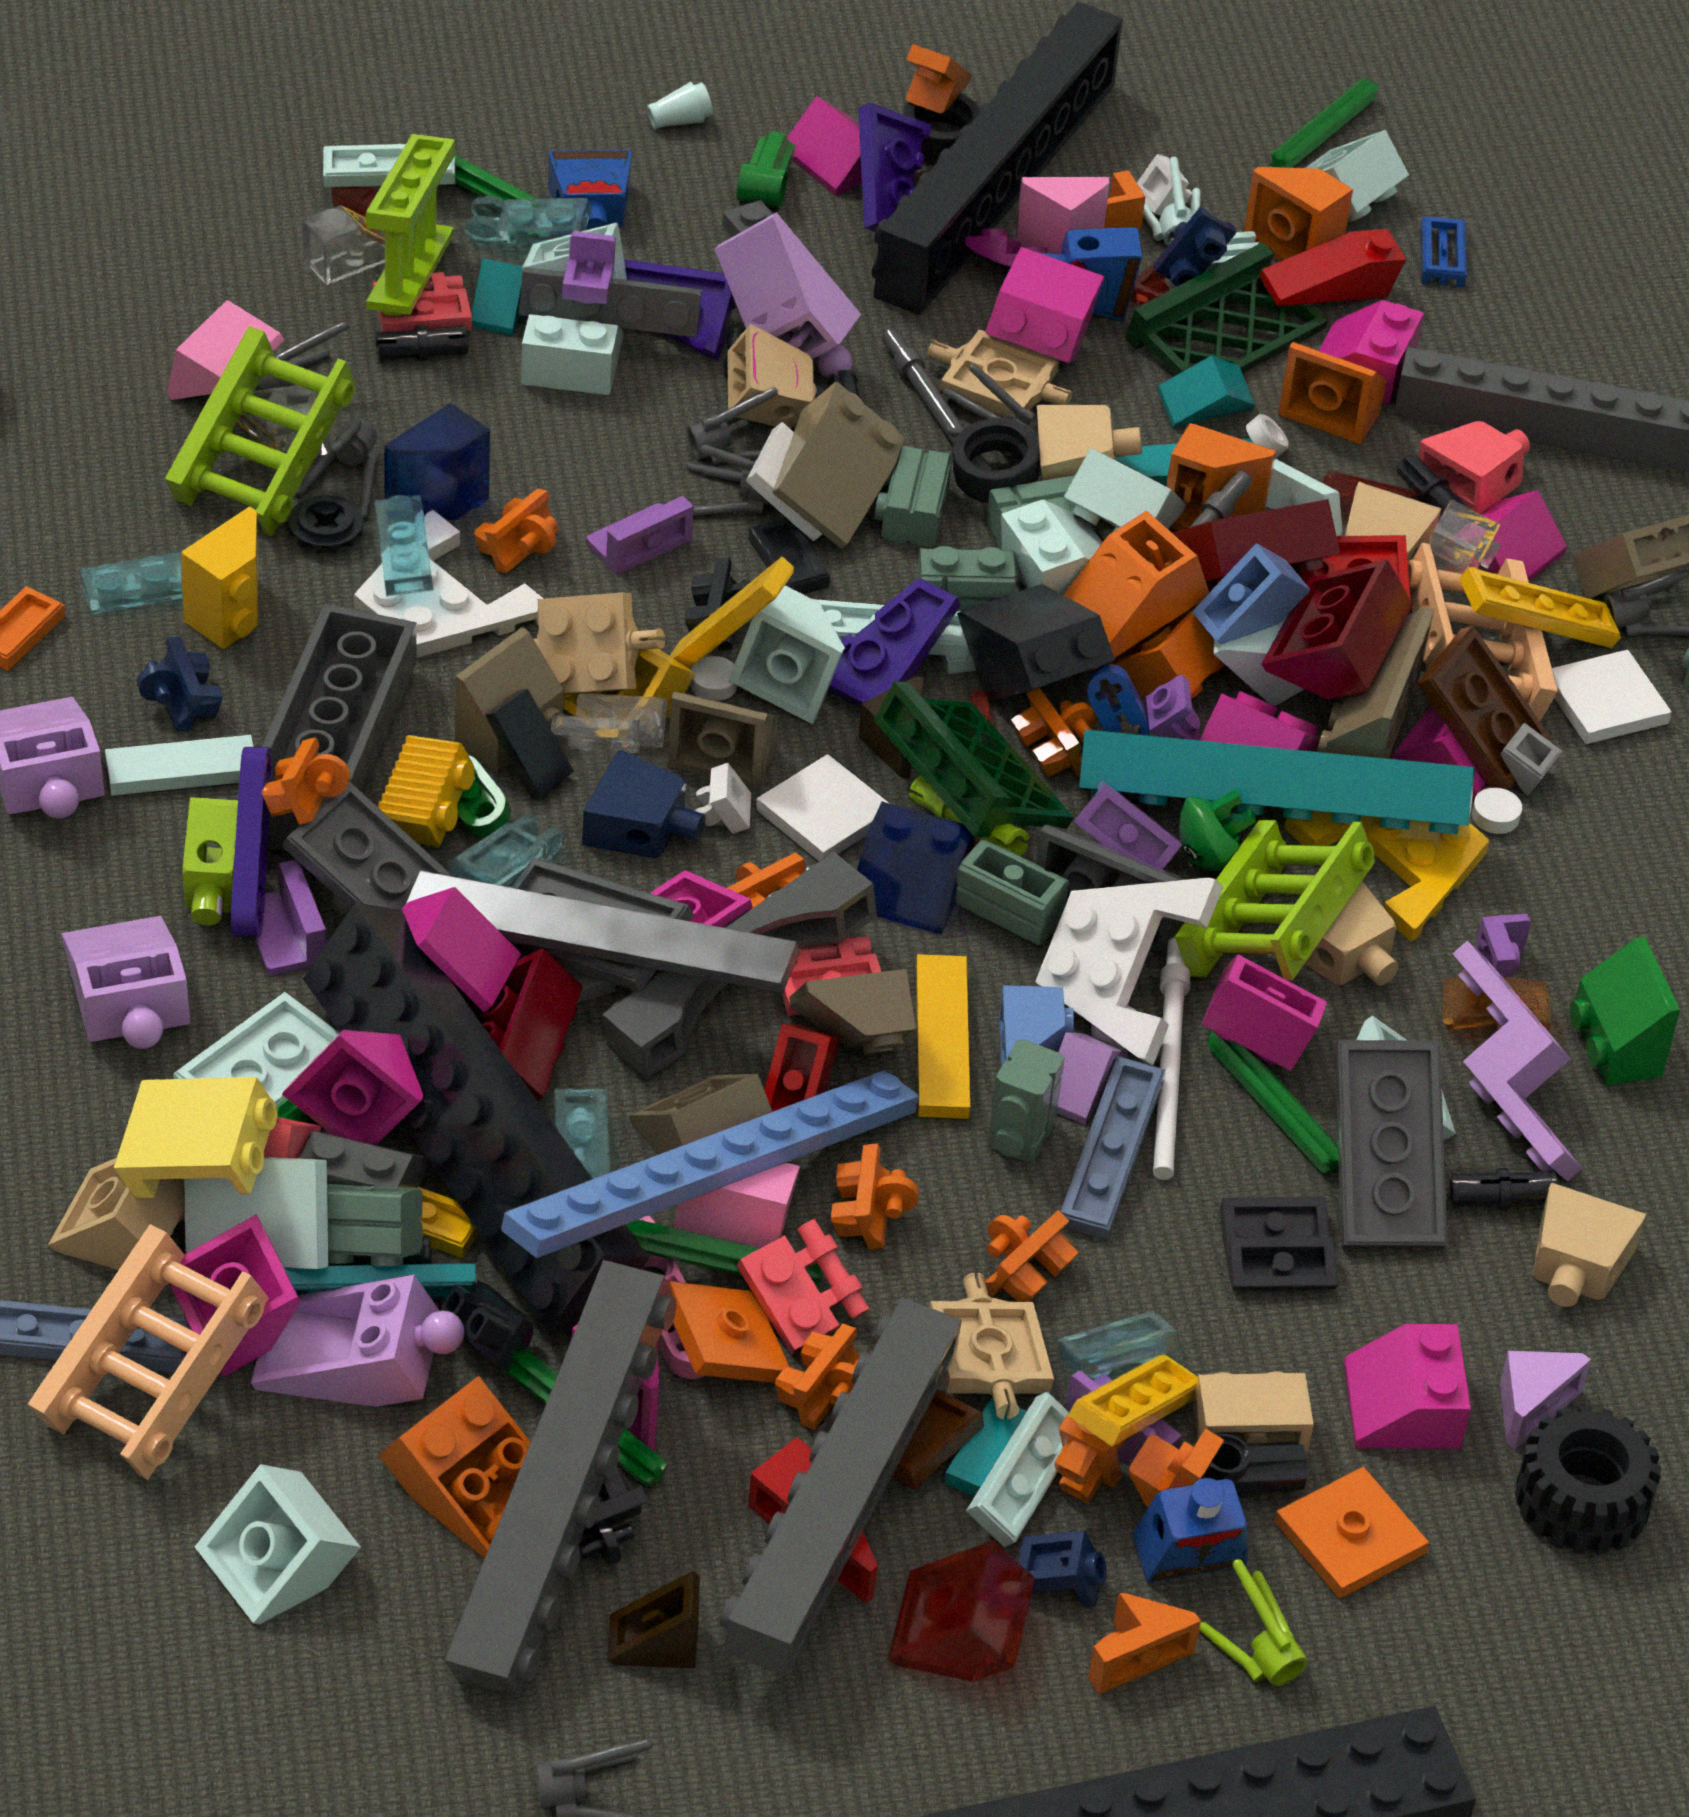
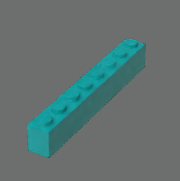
[1079,730,1475,834]

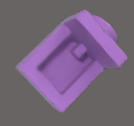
[562,231,616,304]

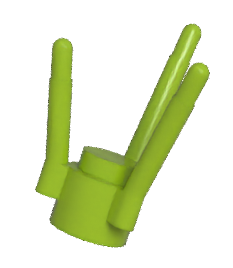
[1199,1559,1308,1687]

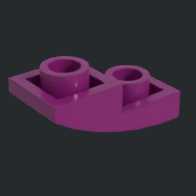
[965,229,1047,268]

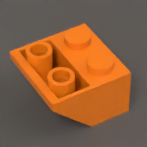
[1166,423,1276,531]

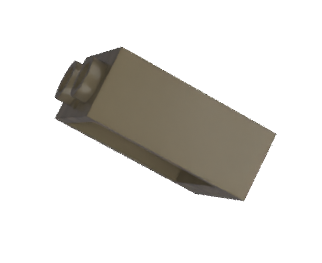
[1573,515,1689,599]

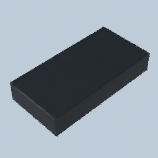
[748,518,830,594]
[485,688,574,798]

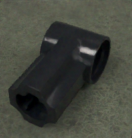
[1201,1434,1307,1497]

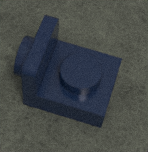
[1015,1530,1107,1607]

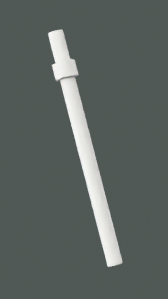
[1153,937,1191,1180]

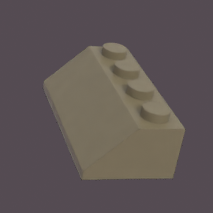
[1317,607,1435,759]

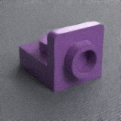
[1146,675,1200,741]
[1475,914,1531,985]

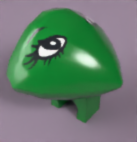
[1179,789,1256,872]

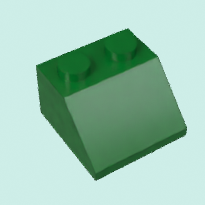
[1569,936,1680,1086]

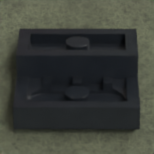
[1220,1197,1338,1290]

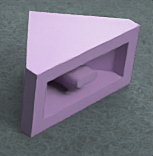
[1057,1032,1128,1125]
[1500,1351,1591,1450]

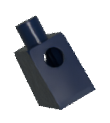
[582,749,706,858]

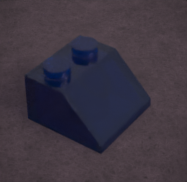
[384,403,490,520]
[857,801,974,935]

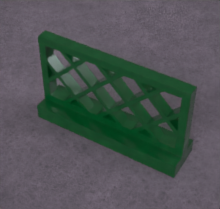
[1125,242,1328,376]
[874,681,1074,838]

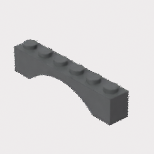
[602,852,877,1080]

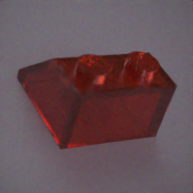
[887,1540,1035,1682]

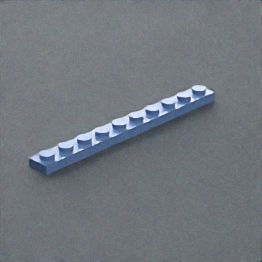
[501,1070,920,1258]

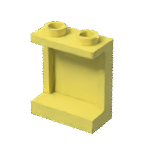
[114,1077,277,1198]

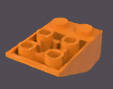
[1063,510,1210,670]
[378,1376,531,1559]

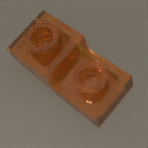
[1443,977,1550,1030]

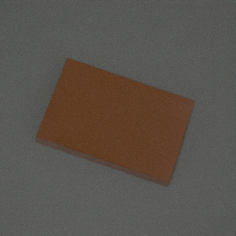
[1417,625,1550,791]

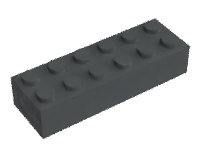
[262,603,417,853]

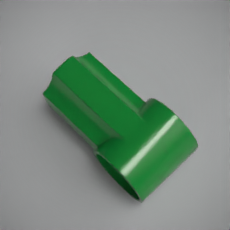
[736,131,795,209]

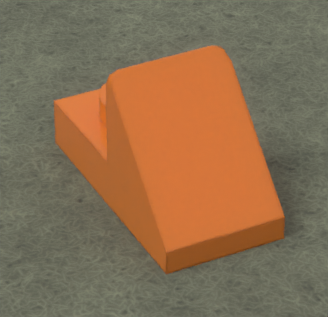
[906,44,972,113]
[1129,1428,1224,1508]
[1088,1593,1201,1695]

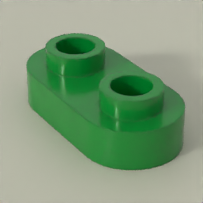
[457,755,511,837]

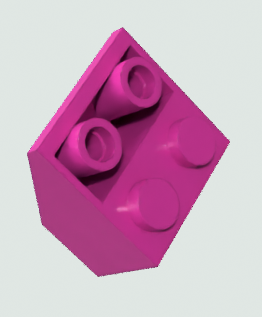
[1199,691,1320,752]
[1201,954,1327,1071]

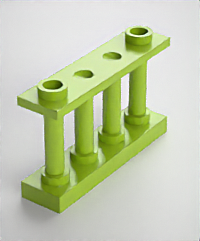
[366,134,455,316]
[165,326,355,536]
[1175,820,1375,980]

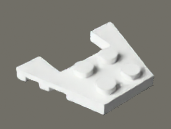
[354,510,544,658]
[1035,878,1223,1066]

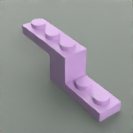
[1452,940,1583,1182]

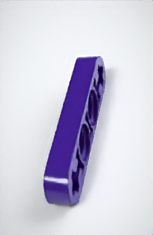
[231,747,273,937]

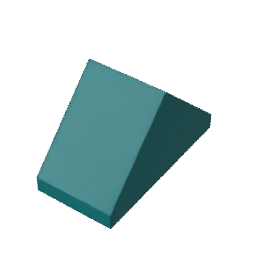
[471,258,523,336]
[1157,355,1255,428]

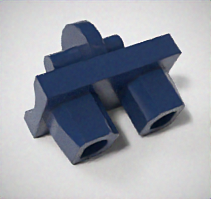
[1153,207,1237,286]
[137,636,223,731]

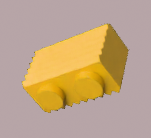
[378,735,475,848]

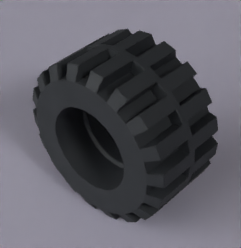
[1515,1406,1661,1554]

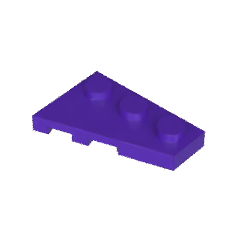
[858,102,931,232]
[624,259,735,361]
[828,578,961,707]

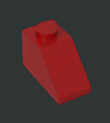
[764,1022,841,1112]

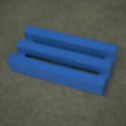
[1420,216,1467,287]

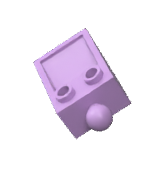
[715,212,861,380]
[0,697,105,819]
[61,916,190,1049]
[251,1275,464,1407]

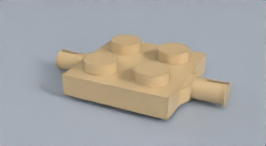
[927,329,1073,418]
[534,592,665,695]
[929,1273,1054,1420]

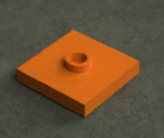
[668,1281,790,1383]
[1274,1466,1429,1599]

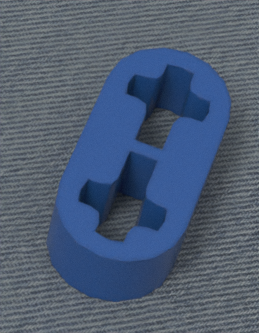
[1087,664,1151,736]

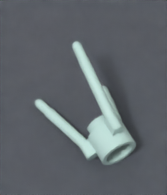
[1143,157,1201,246]

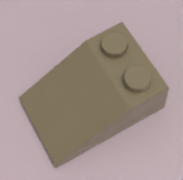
[772,381,905,549]

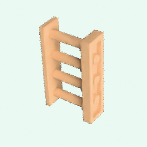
[1408,543,1558,721]
[27,1224,269,1480]

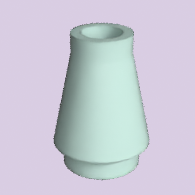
[647,82,713,130]

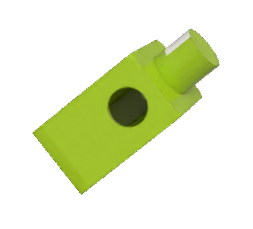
[182,797,238,925]

